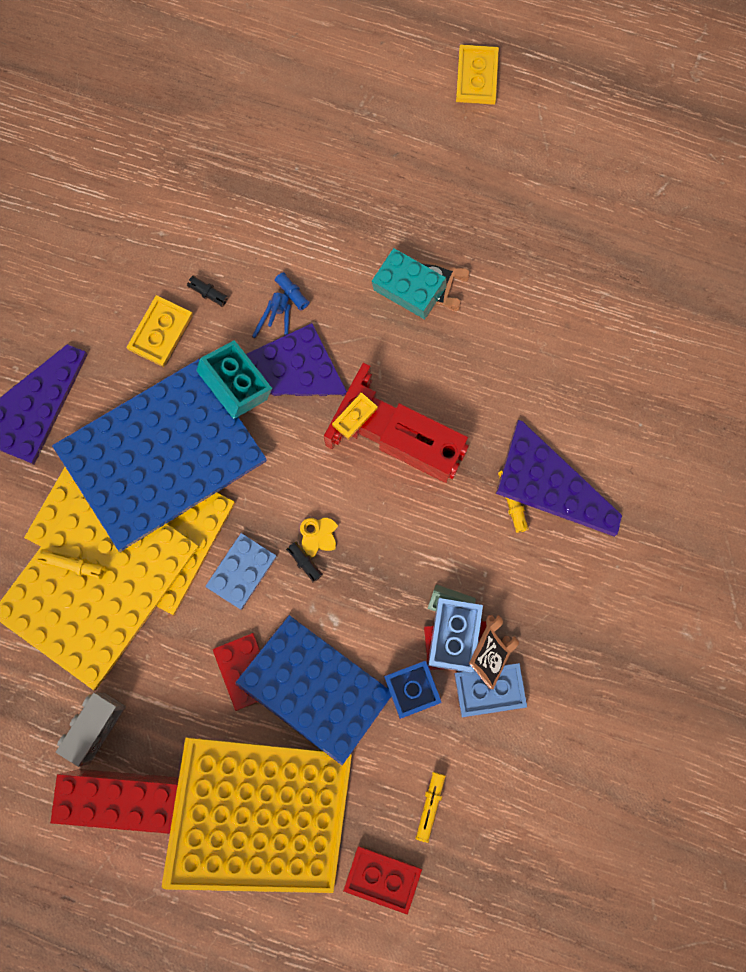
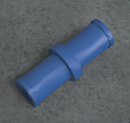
[275,272,309,311]

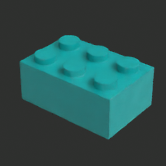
[371,248,447,320]
[196,340,272,419]

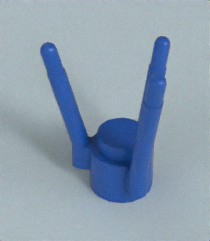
[252,293,291,338]

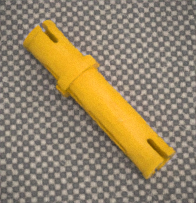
[498,471,529,533]
[37,549,105,579]
[415,772,446,843]

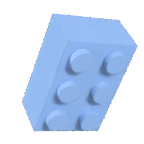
[428,598,483,673]

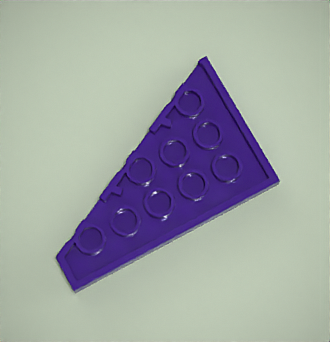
[246,323,347,396]
[0,344,88,465]
[496,420,622,537]

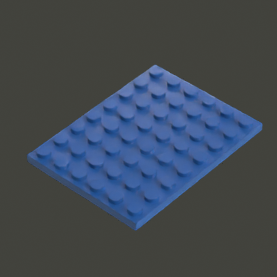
[52,359,267,552]

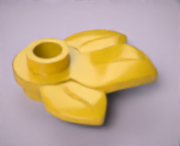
[300,518,338,557]

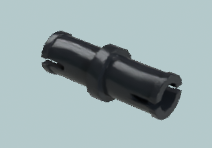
[187,275,229,307]
[286,541,323,583]

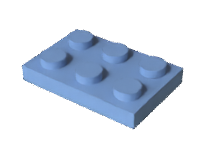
[205,533,277,610]
[454,663,527,717]

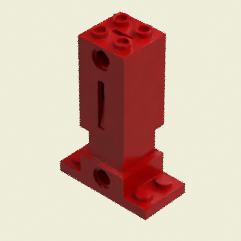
[324,363,469,483]

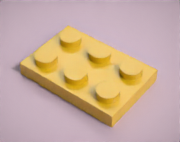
[456,45,499,105]
[126,295,193,367]

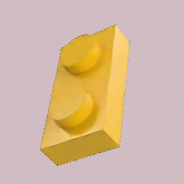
[332,393,378,440]

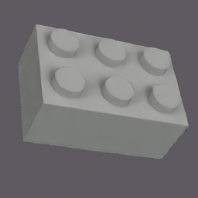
[55,693,126,767]

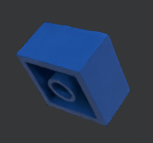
[384,661,442,719]

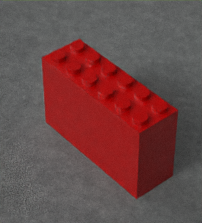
[50,769,179,834]

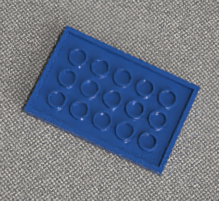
[235,615,391,765]

